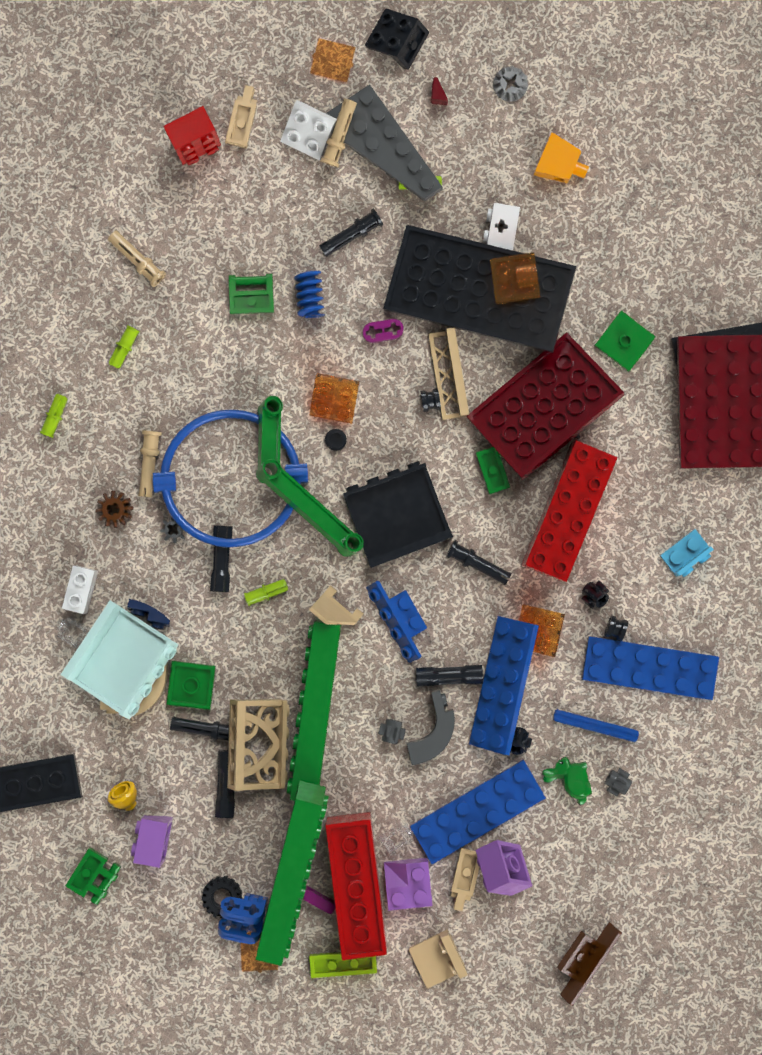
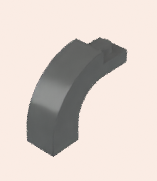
[407,689,455,765]

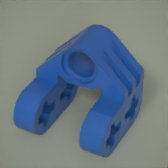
[218,893,268,944]

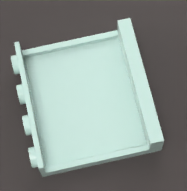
[60,600,179,720]

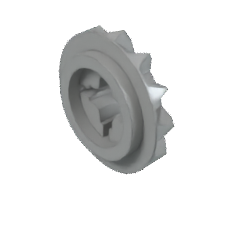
[493,66,528,102]

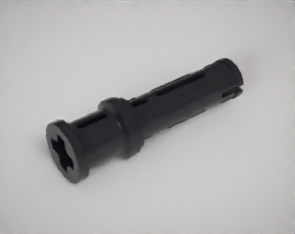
[319,208,383,257]
[446,540,512,585]
[170,716,229,741]

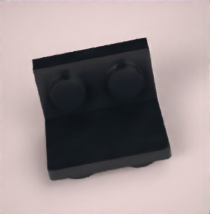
[365,8,430,70]

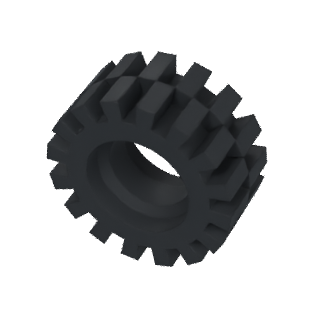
[202,876,242,918]

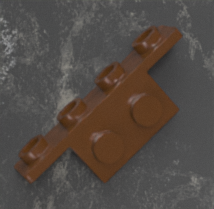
[557,922,622,1006]

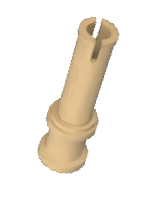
[320,98,357,168]
[108,230,166,287]
[138,430,162,497]

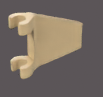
[309,585,364,626]

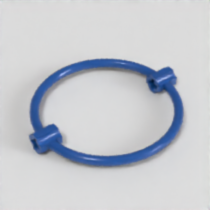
[153,410,308,547]

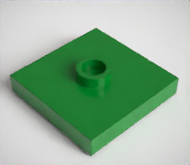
[594,310,656,372]
[166,661,216,710]

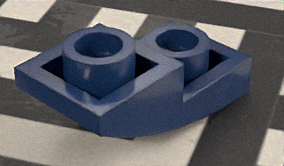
[127,599,170,630]

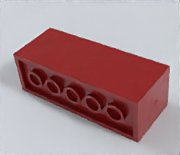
[521,440,618,582]
[326,812,387,960]

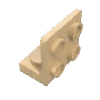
[409,929,468,988]

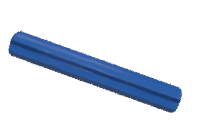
[553,709,639,742]

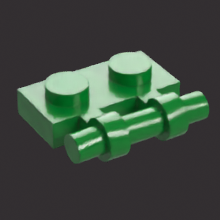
[65,847,121,905]

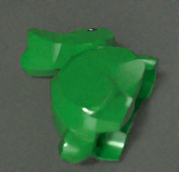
[542,757,592,805]

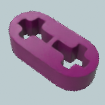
[363,319,404,343]
[303,885,336,914]

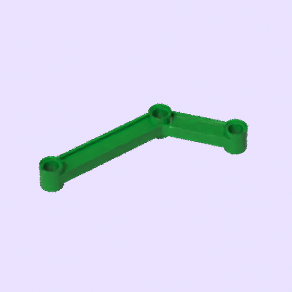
[256,396,363,557]

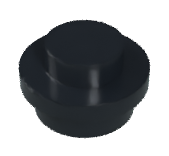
[325,429,347,451]

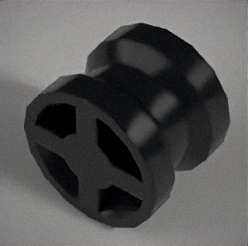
[420,388,441,412]
[604,615,629,641]

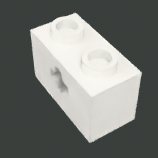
[483,203,520,250]
[62,566,98,614]

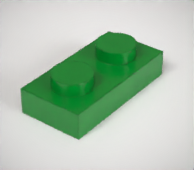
[476,447,510,494]

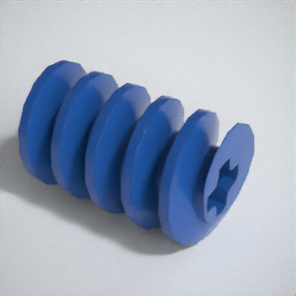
[294,271,325,318]

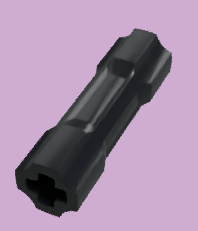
[210,525,233,592]
[416,665,483,687]
[215,750,235,819]

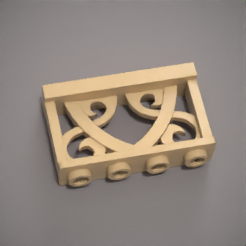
[227,699,290,791]

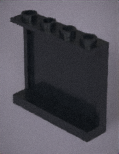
[343,461,453,568]

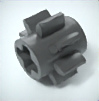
[160,517,185,543]
[378,719,406,744]
[605,768,632,796]

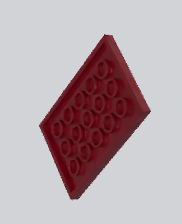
[466,332,625,480]
[677,335,762,469]

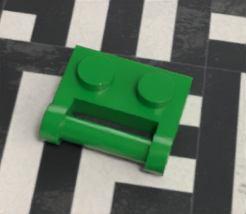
[229,273,274,314]

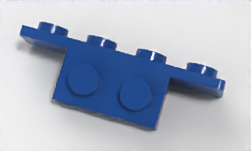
[366,581,427,663]

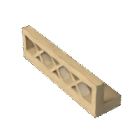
[428,328,469,420]

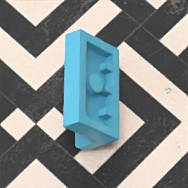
[660,529,714,577]

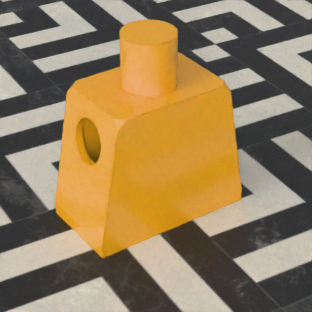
[534,132,589,183]

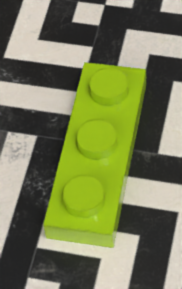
[309,952,377,978]

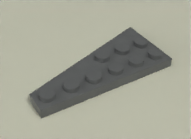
[326,84,443,202]

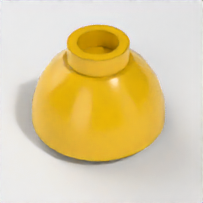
[107,781,137,811]

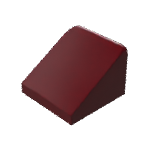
[431,77,448,105]

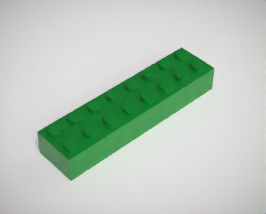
[286,621,341,801]
[255,781,329,966]

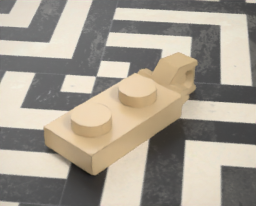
[225,85,257,149]
[450,847,479,911]

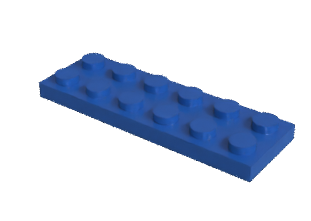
[469,616,539,756]
[582,636,719,700]
[410,759,546,864]

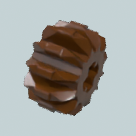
[96,491,134,528]

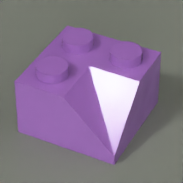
[131,815,173,868]
[476,840,532,896]
[384,858,433,911]

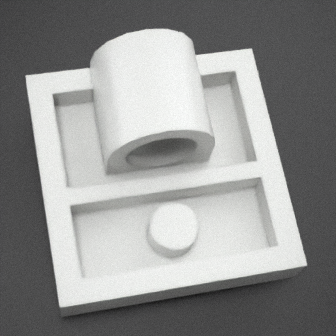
[280,100,337,160]

